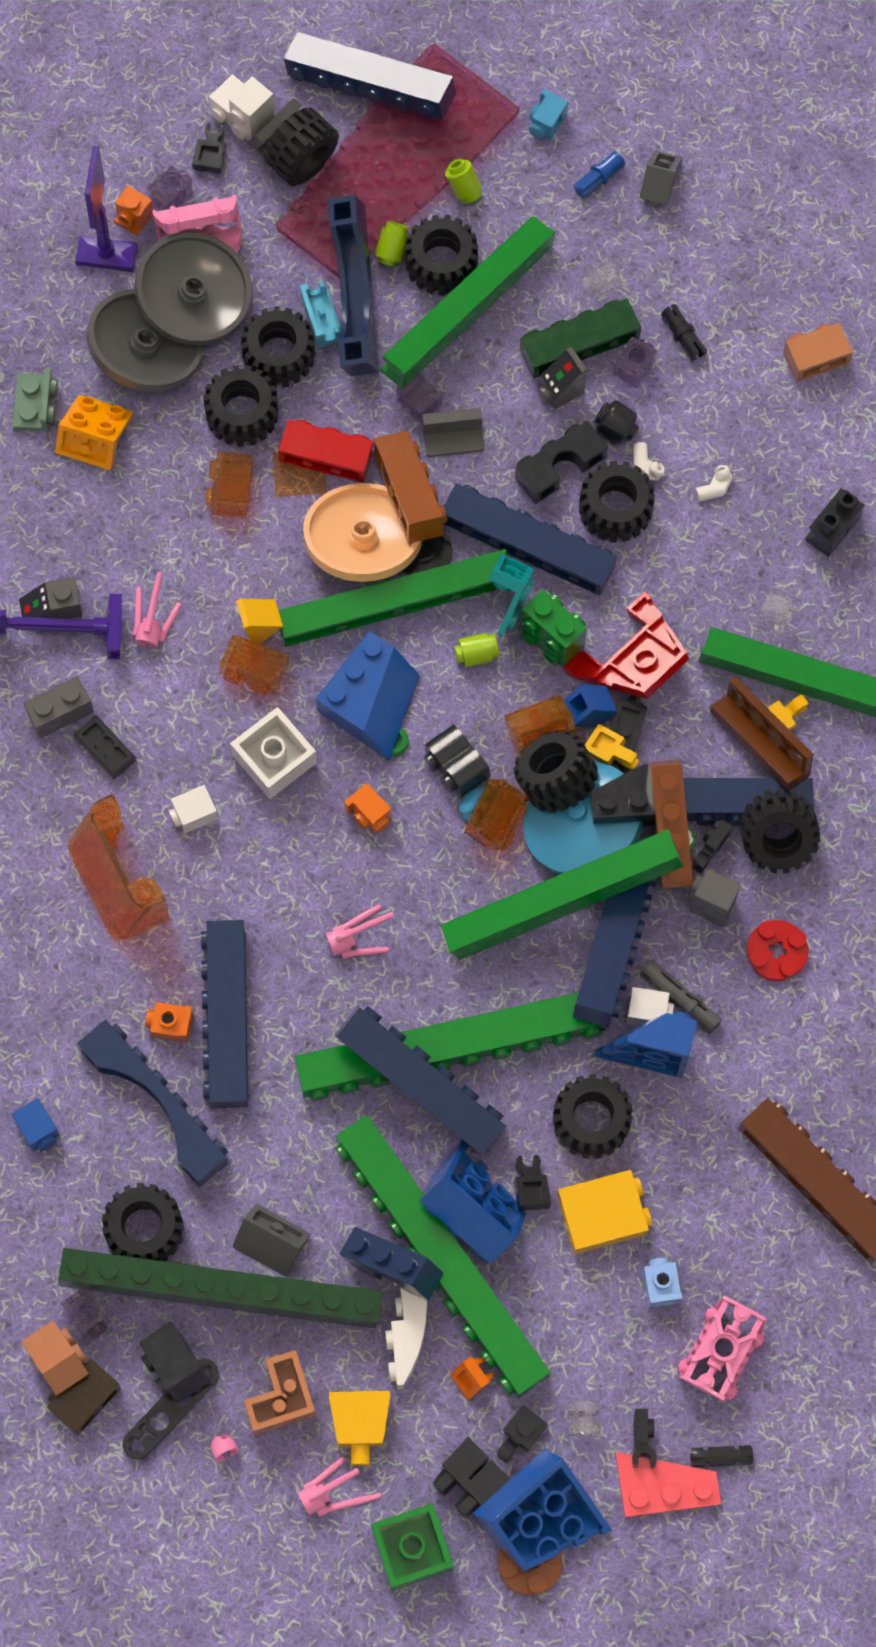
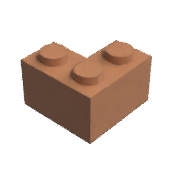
[244,1350,316,1437]

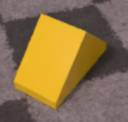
[236,599,283,646]

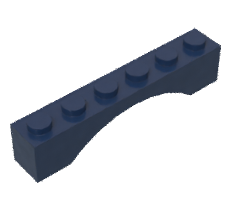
[327,194,379,376]
[77,1019,228,1188]

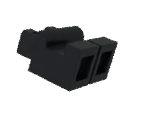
[805,488,865,557]
[433,1437,511,1518]

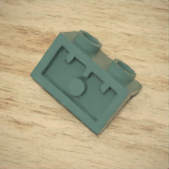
[12,368,58,432]

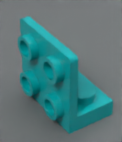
[488,554,535,636]

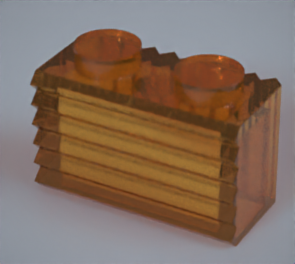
[206,452,254,518]
[219,634,290,695]
[464,779,529,851]

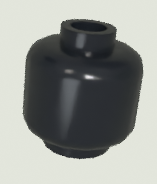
[594,400,639,444]

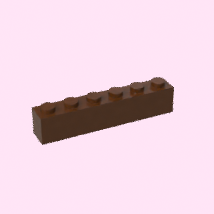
[738,1098,876,1265]

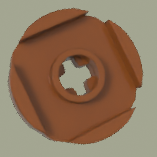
[497,1548,563,1596]

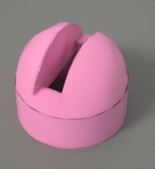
[210,1434,239,1462]

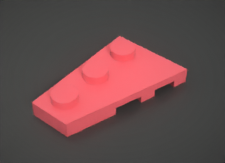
[615,1452,721,1518]

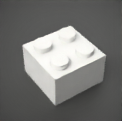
[230,707,317,799]

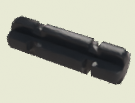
[690,1445,754,1467]

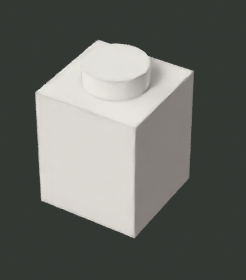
[168,785,218,834]
[627,987,674,1026]

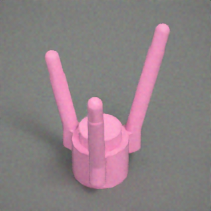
[132,572,182,648]
[326,904,394,960]
[298,1457,382,1517]

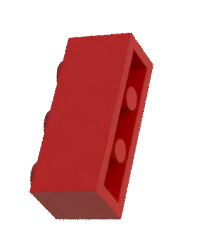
[278,420,373,483]

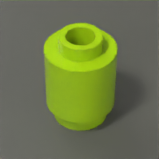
[445,159,482,204]
[375,221,409,266]
[454,632,500,668]

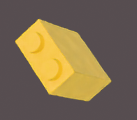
[557,1170,652,1255]

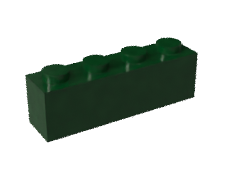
[519,298,641,379]

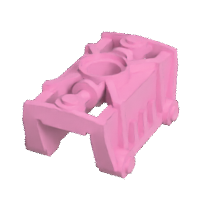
[152,194,243,254]
[677,1296,767,1403]

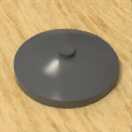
[135,232,252,345]
[86,289,204,392]

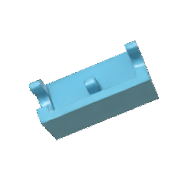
[300,281,340,349]

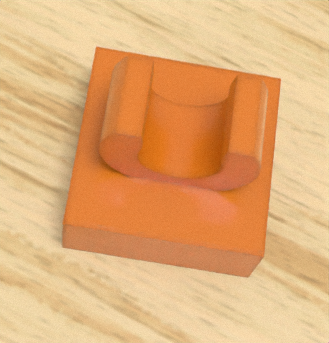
[450,1356,494,1401]

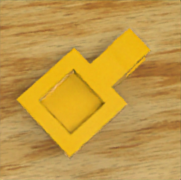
[759,694,809,737]
[585,724,640,770]

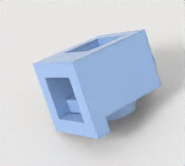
[643,1258,682,1308]

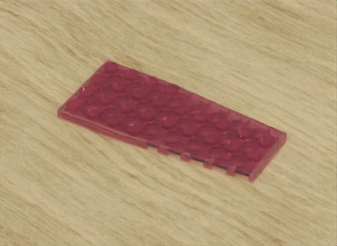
[276,42,520,279]

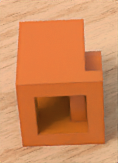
[114,186,153,236]
[344,783,391,834]
[145,1002,194,1043]

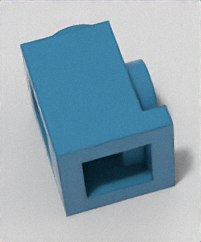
[529,89,568,140]

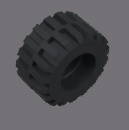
[263,107,339,186]
[406,215,478,296]
[241,306,315,388]
[204,365,279,447]
[579,460,655,543]
[514,730,598,813]
[740,788,821,873]
[553,1074,633,1159]
[102,1183,184,1262]

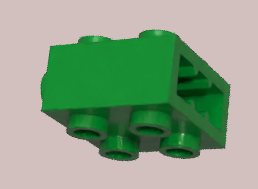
[520,589,587,668]

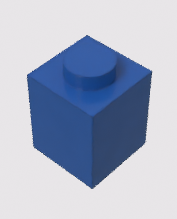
[563,684,618,728]
[11,1098,60,1151]

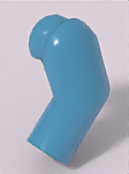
[459,783,496,821]

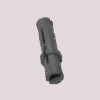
[640,959,723,1034]

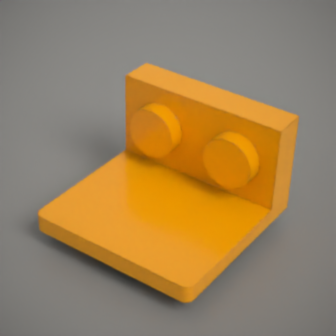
[55,395,133,470]

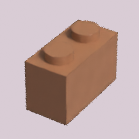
[783,322,853,382]
[21,1320,89,1396]

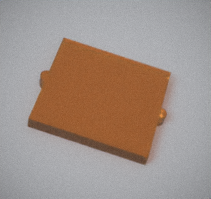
[271,452,327,497]

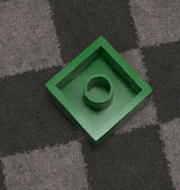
[371,1503,454,1591]

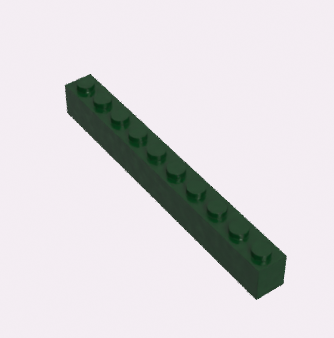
[58,1248,382,1328]

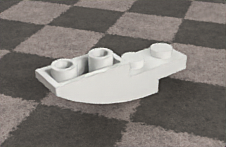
[385,1282,427,1390]

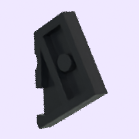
[590,764,655,824]

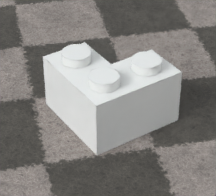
[209,74,275,141]

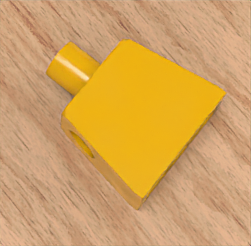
[329,1391,390,1466]

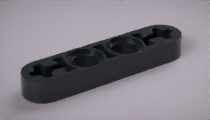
[122,1358,219,1460]

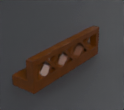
[710,676,814,790]

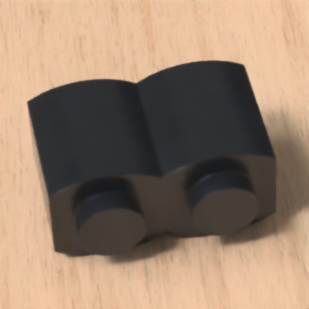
[424,725,491,797]

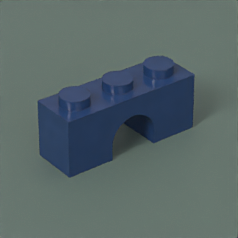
[339,1227,444,1301]

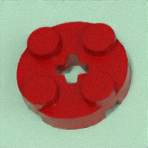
[746,920,809,982]

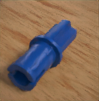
[574,151,625,198]

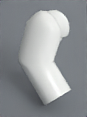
[633,442,664,481]
[695,465,732,502]

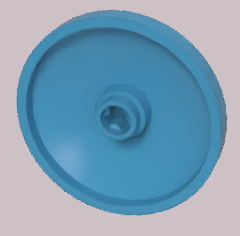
[523,762,644,875]

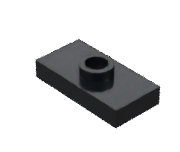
[73,715,137,780]

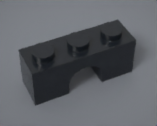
[515,421,608,504]

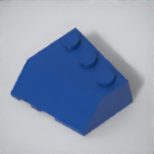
[315,631,420,761]
[592,1012,698,1078]
[420,1139,527,1264]
[473,1449,612,1571]

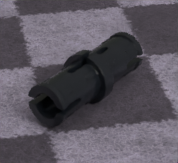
[661,304,707,362]

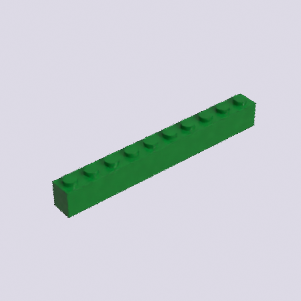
[295,992,607,1101]
[334,1115,550,1399]

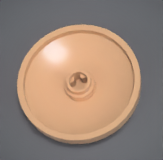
[303,483,422,582]

